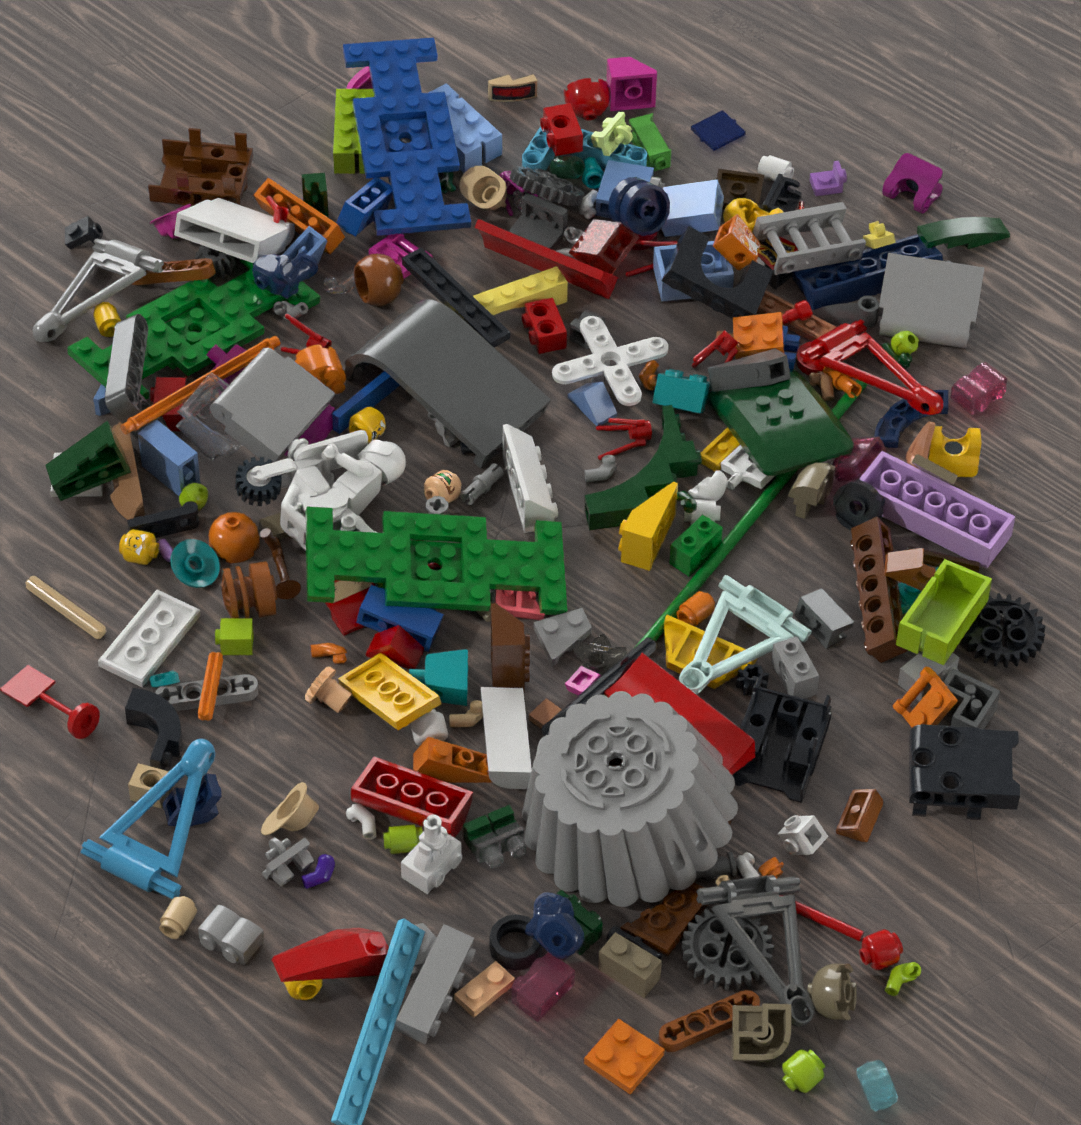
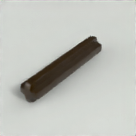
[906,546,980,573]

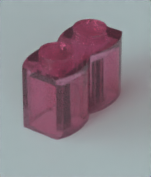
[950,362,1007,415]
[832,437,887,482]

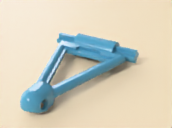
[80,739,215,899]

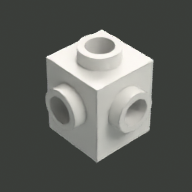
[778,815,828,855]

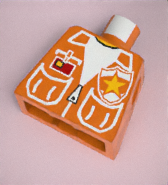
[713,214,765,270]

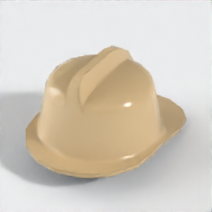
[459,166,507,211]
[261,782,319,836]

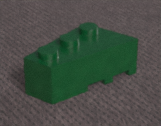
[45,420,131,501]

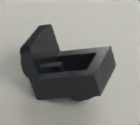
[65,216,103,250]

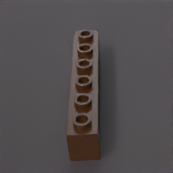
[850,517,908,663]

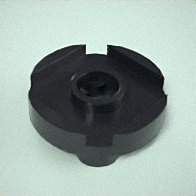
[833,479,885,530]

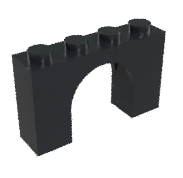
[662,226,773,319]

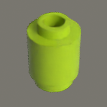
[383,824,423,854]

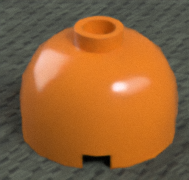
[208,512,260,563]

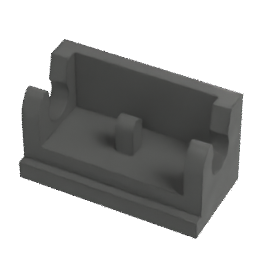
[794,588,854,649]

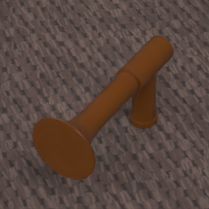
[260,528,301,599]

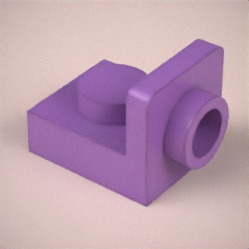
[809,161,847,196]

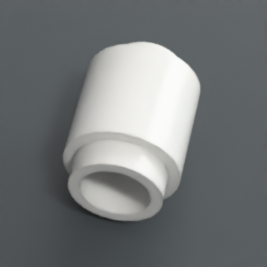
[758,155,794,181]
[684,499,721,525]

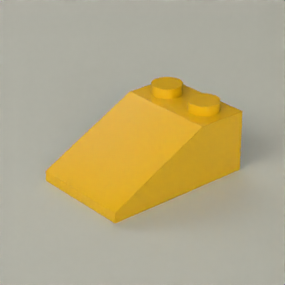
[618,482,678,571]

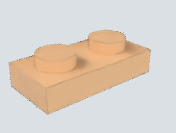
[454,961,515,1018]

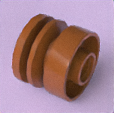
[221,561,277,618]

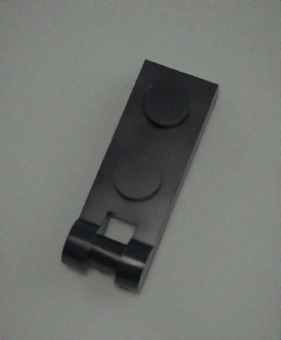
[127,501,200,538]

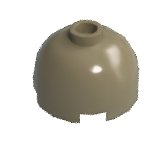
[807,964,857,1020]

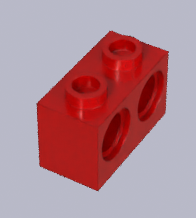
[522,297,567,354]

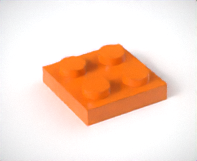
[733,312,784,359]
[584,1019,665,1094]

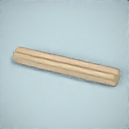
[25,576,106,639]

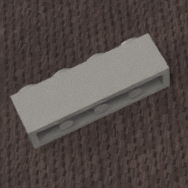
[394,924,476,1044]

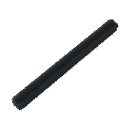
[541,637,657,736]

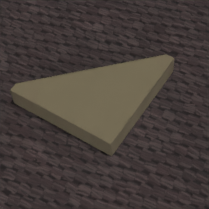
[912,454,958,486]

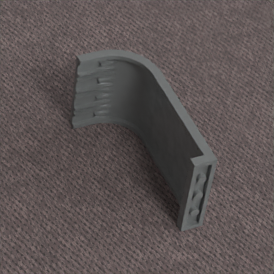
[344,299,551,469]

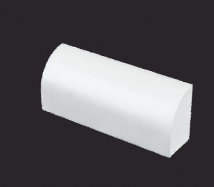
[481,687,532,789]

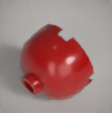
[563,78,610,121]

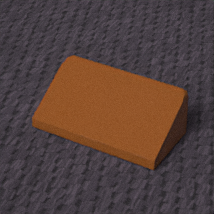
[836,789,883,842]

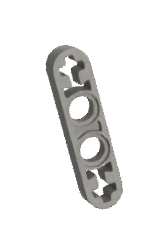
[155,674,259,711]

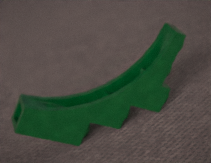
[584,405,702,531]

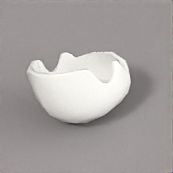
[688,470,728,501]

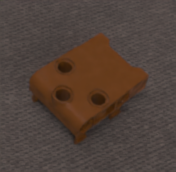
[148,128,254,206]

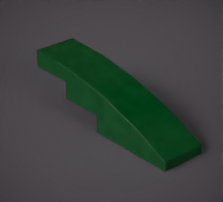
[917,217,1010,249]

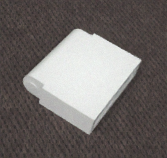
[174,198,295,263]

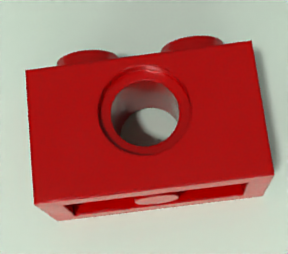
[540,103,583,156]

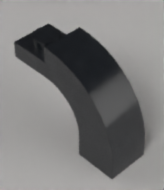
[125,688,183,770]

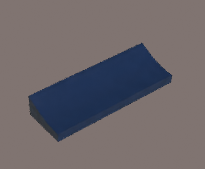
[792,234,943,311]

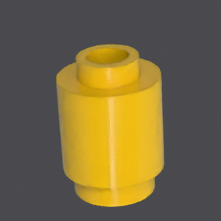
[93,302,121,337]

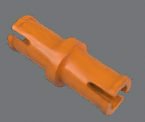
[823,367,862,398]

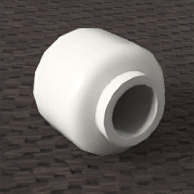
[410,709,448,746]

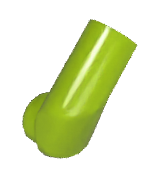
[885,962,921,996]

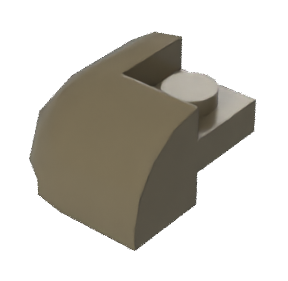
[788,463,835,519]
[731,1004,791,1062]

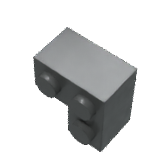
[944,669,1000,729]

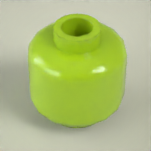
[782,1050,825,1093]

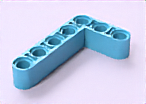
[522,126,647,171]

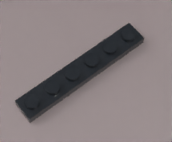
[402,248,510,348]

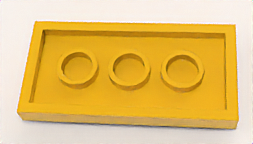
[338,653,441,730]

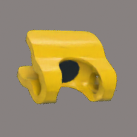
[928,426,981,477]

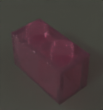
[511,952,575,1022]

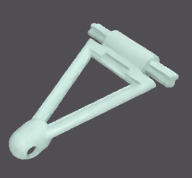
[679,575,812,694]

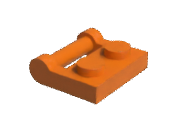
[893,666,958,727]

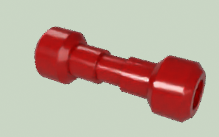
[782,300,813,324]

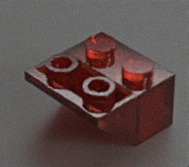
[568,219,640,274]

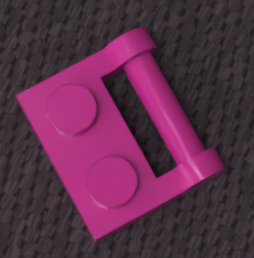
[369,234,433,279]

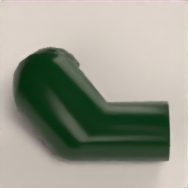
[880,343,912,369]

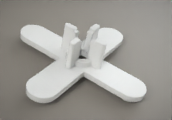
[552,316,668,406]

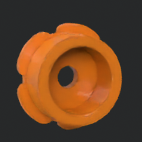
[758,857,784,879]

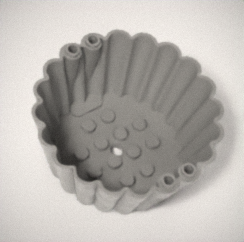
[522,691,738,907]

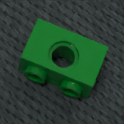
[669,515,723,577]

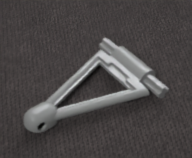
[33,238,164,342]

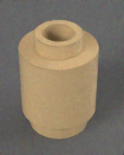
[159,896,197,939]

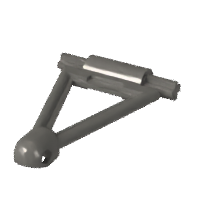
[697,875,814,1027]

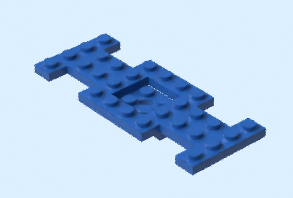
[343,37,471,236]

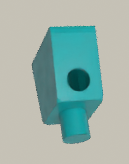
[409,650,468,706]

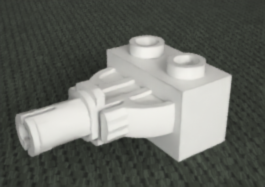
[401,815,462,894]

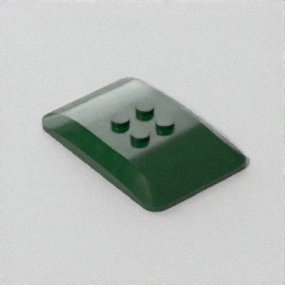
[708,369,854,476]

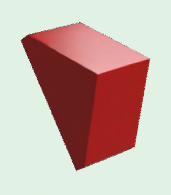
[366,625,424,669]

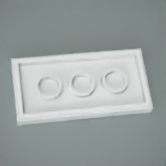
[98,590,201,688]

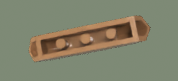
[110,422,145,520]

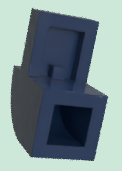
[162,773,222,826]

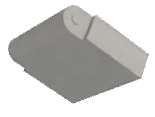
[878,253,985,349]
[210,348,335,463]

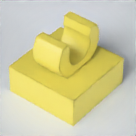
[863,221,895,249]

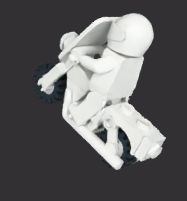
[235,430,406,551]

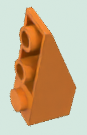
[413,737,493,783]

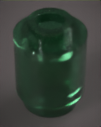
[550,156,585,179]

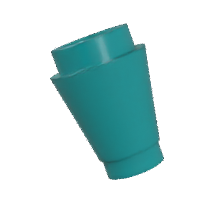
[582,157,604,189]

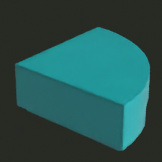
[149,670,180,687]

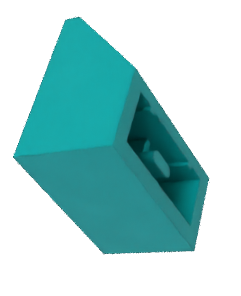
[652,369,711,413]

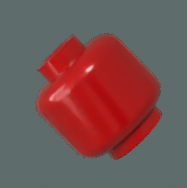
[859,929,903,971]

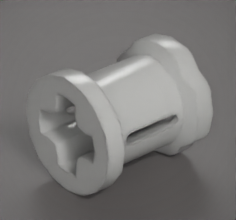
[426,496,448,515]

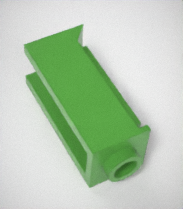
[629,113,671,171]

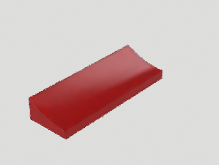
[474,219,618,299]
[604,653,755,775]

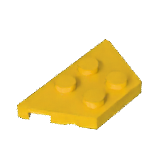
[664,615,758,689]

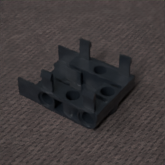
[732,677,832,803]
[909,724,1020,820]

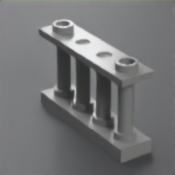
[753,202,866,275]

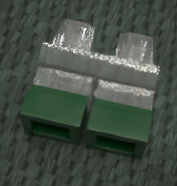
[463,804,526,869]

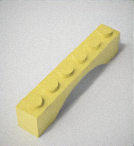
[473,266,568,316]

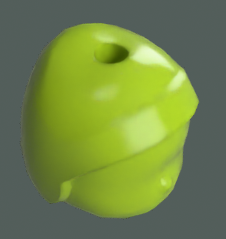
[891,331,919,356]
[179,483,208,511]

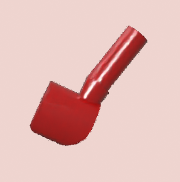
[266,196,289,223]

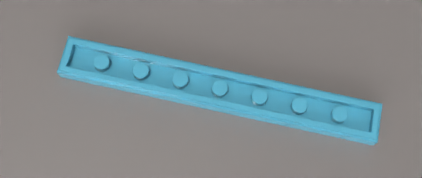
[331,918,425,1125]

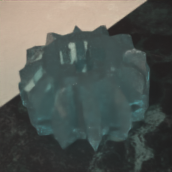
[856,1060,898,1111]

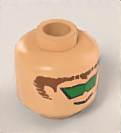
[424,470,461,504]

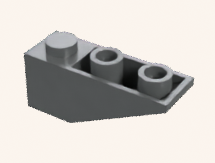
[708,348,791,392]

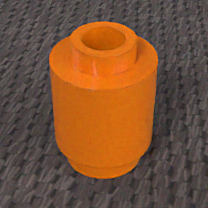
[677,591,715,626]

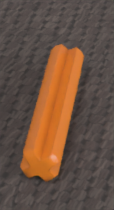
[198,652,223,721]

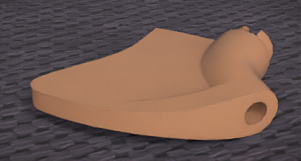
[906,421,935,469]

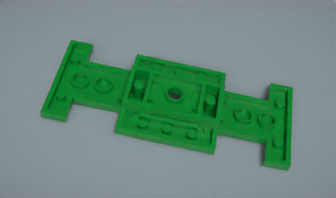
[67,259,320,399]
[305,506,567,615]

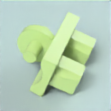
[591,112,633,156]

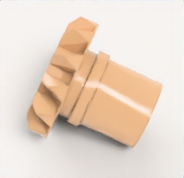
[305,666,352,713]

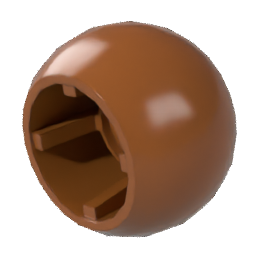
[354,253,404,306]

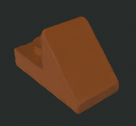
[884,548,936,591]

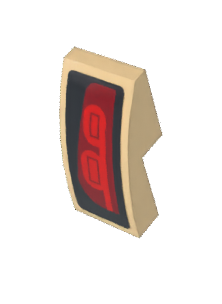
[488,74,537,102]

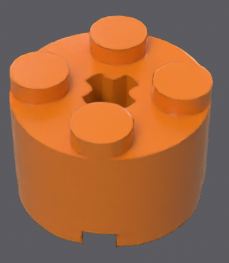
[295,345,346,394]

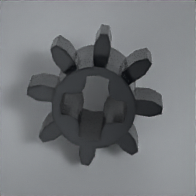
[736,664,769,696]

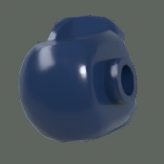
[252,253,319,299]
[525,892,584,960]

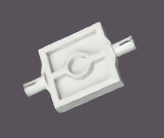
[721,445,774,490]

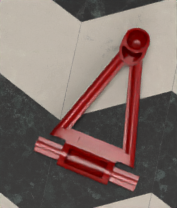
[800,319,943,415]

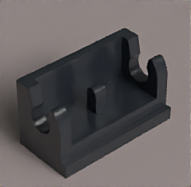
[763,174,802,213]

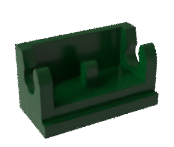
[301,172,329,218]

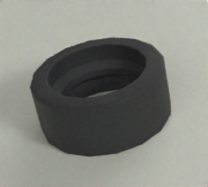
[489,914,543,970]

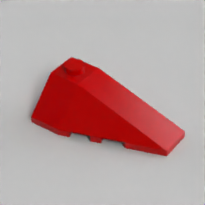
[272,928,389,982]

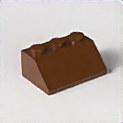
[491,603,530,693]

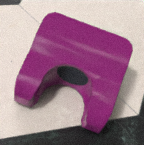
[882,153,943,214]

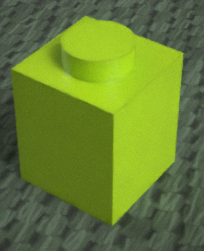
[215,618,254,655]

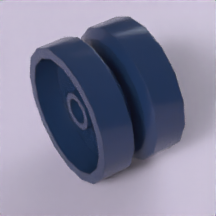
[608,177,670,236]

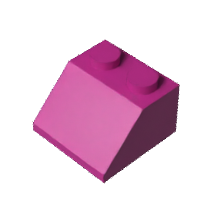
[606,57,657,111]

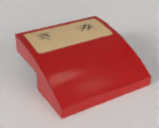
[325,580,376,636]

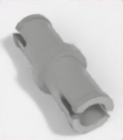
[460,463,504,505]

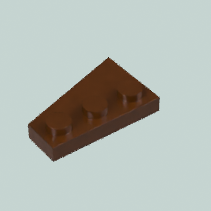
[620,883,709,956]

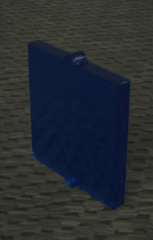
[691,110,746,151]

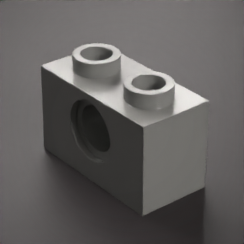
[771,636,819,699]

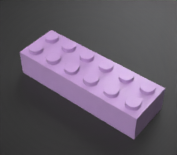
[854,451,1015,569]

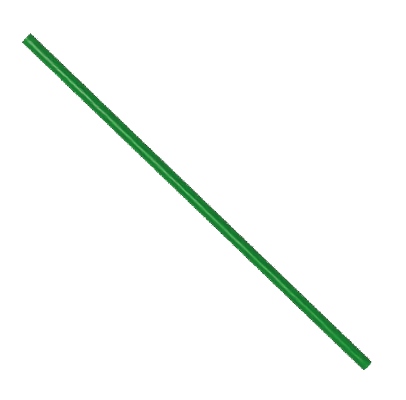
[633,380,868,649]

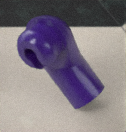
[302,854,335,889]

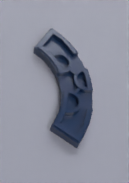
[873,390,948,448]

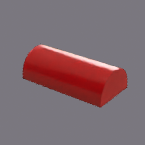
[351,756,473,838]

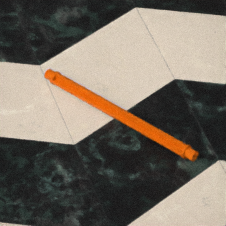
[120,336,281,435]

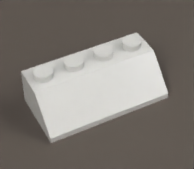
[503,424,558,533]

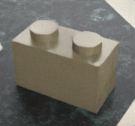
[598,932,662,998]

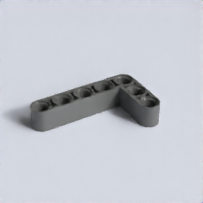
[105,314,168,441]

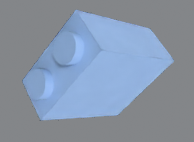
[662,180,724,237]

